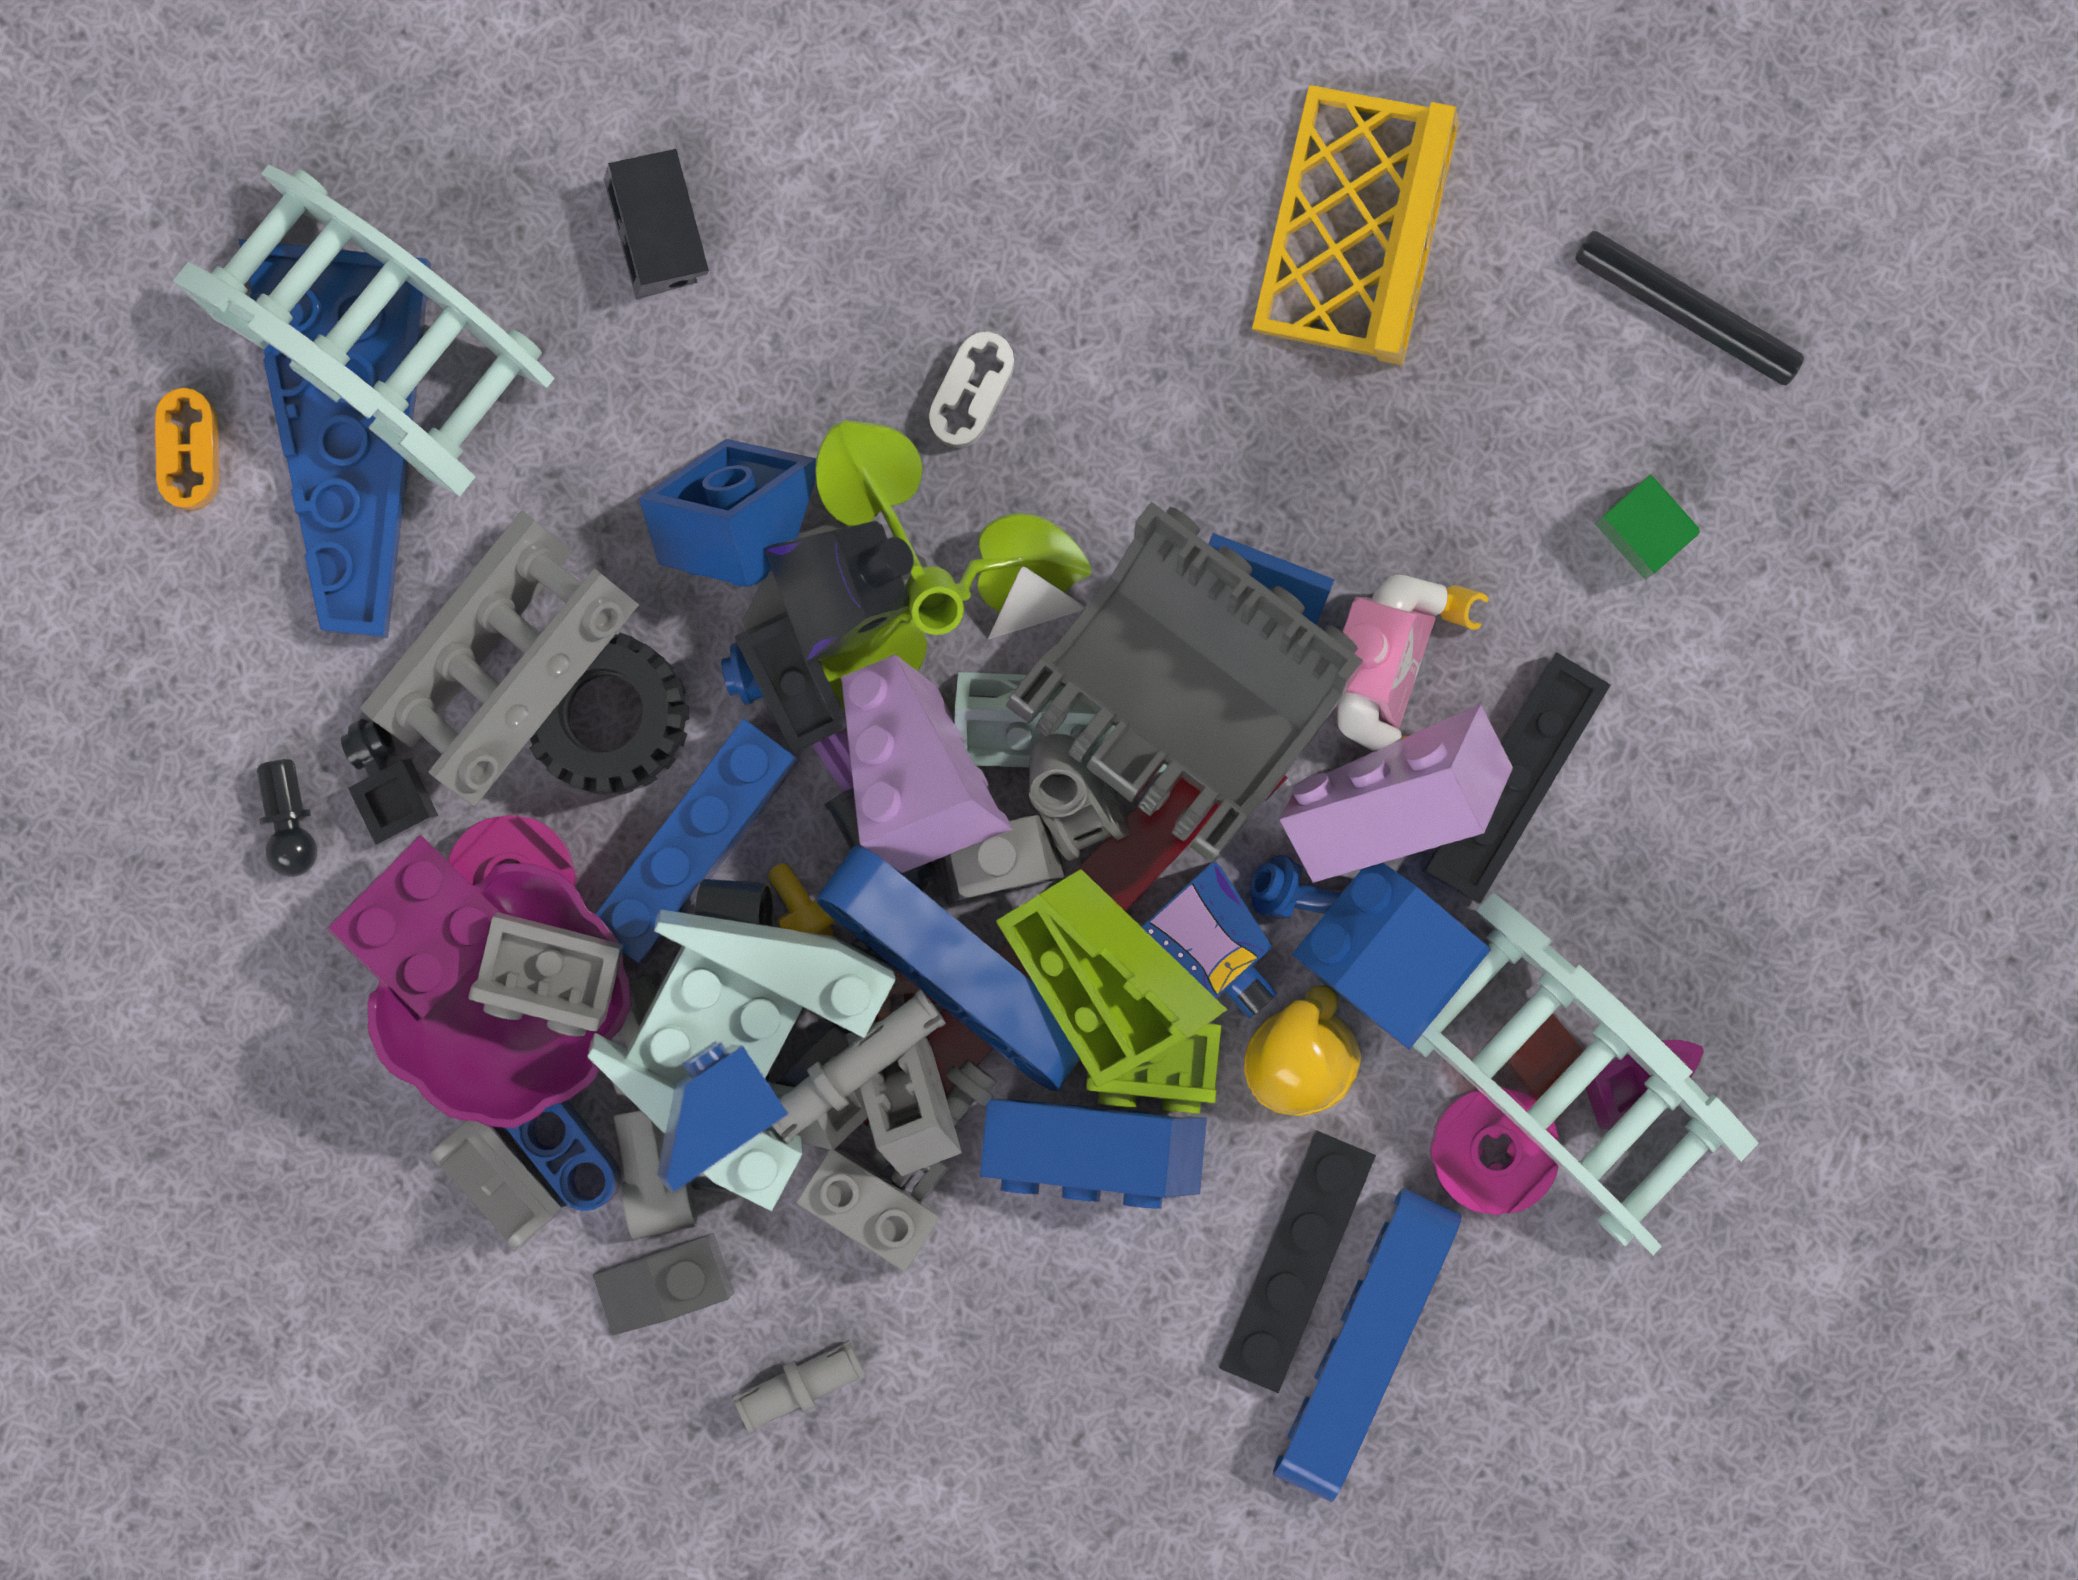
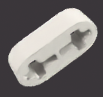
[929,331,1014,448]

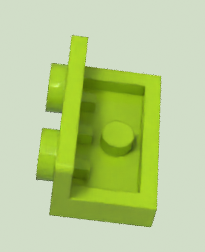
[1086,1023,1221,1114]

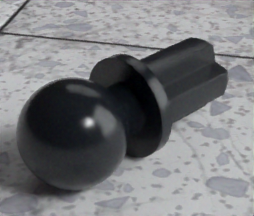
[257,759,317,877]

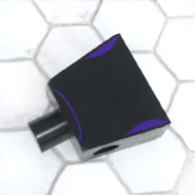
[764,520,914,664]

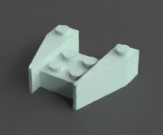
[588,910,895,1211]

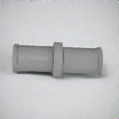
[732,1340,866,1433]

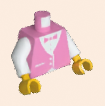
[1335,575,1489,752]

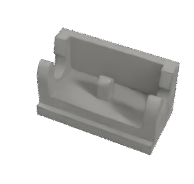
[430,1121,568,1252]

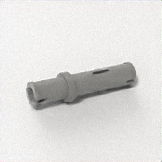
[772,990,946,1143]

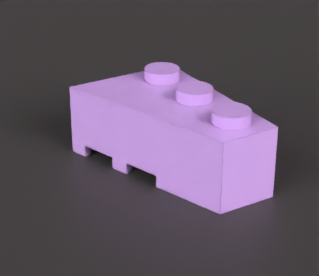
[841,654,1013,873]
[1279,704,1513,883]

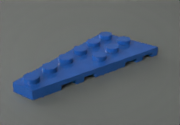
[238,239,431,638]

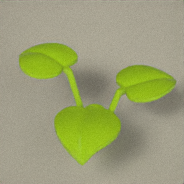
[815,420,1092,712]

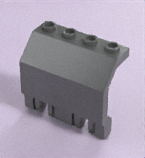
[1006,501,1363,864]

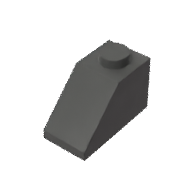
[593,1233,734,1335]

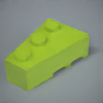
[996,869,1227,1088]

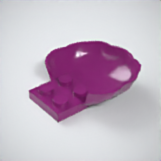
[326,835,632,1128]

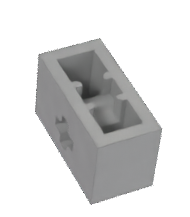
[846,1021,962,1176]
[796,1146,942,1273]

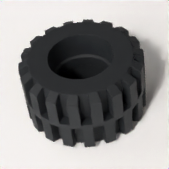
[529,632,689,795]

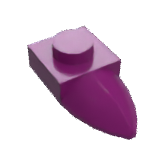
[1585,1039,1704,1130]

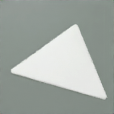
[988,567,1086,640]

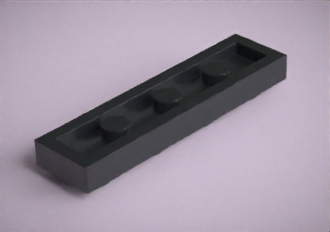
[1423,652,1611,904]
[1218,1130,1376,1393]

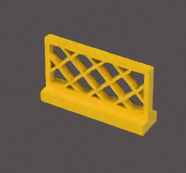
[1252,85,1460,366]

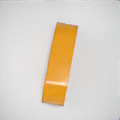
[155,388,219,511]

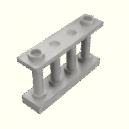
[360,510,639,806]

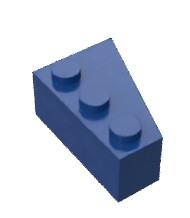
[980,1099,1207,1209]

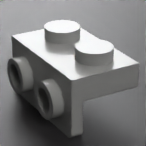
[469,912,624,1036]

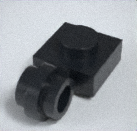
[341,719,438,845]

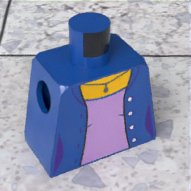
[1141,862,1278,1019]

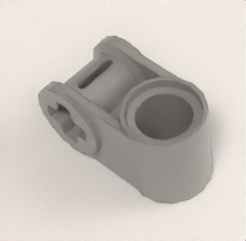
[1029,733,1129,861]

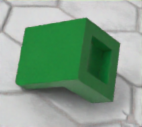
[1594,474,1700,580]

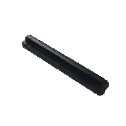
[1575,231,1804,385]

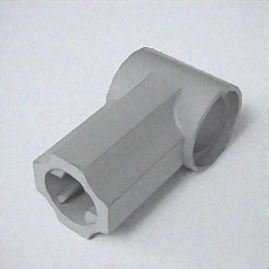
[614,1110,697,1239]

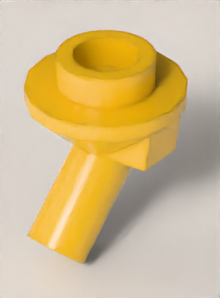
[768,863,836,936]

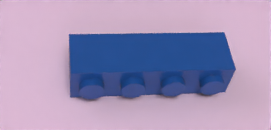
[595,718,800,964]

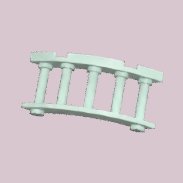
[173,165,555,496]
[1413,892,1759,1255]

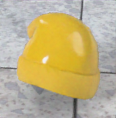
[1244,985,1361,1116]

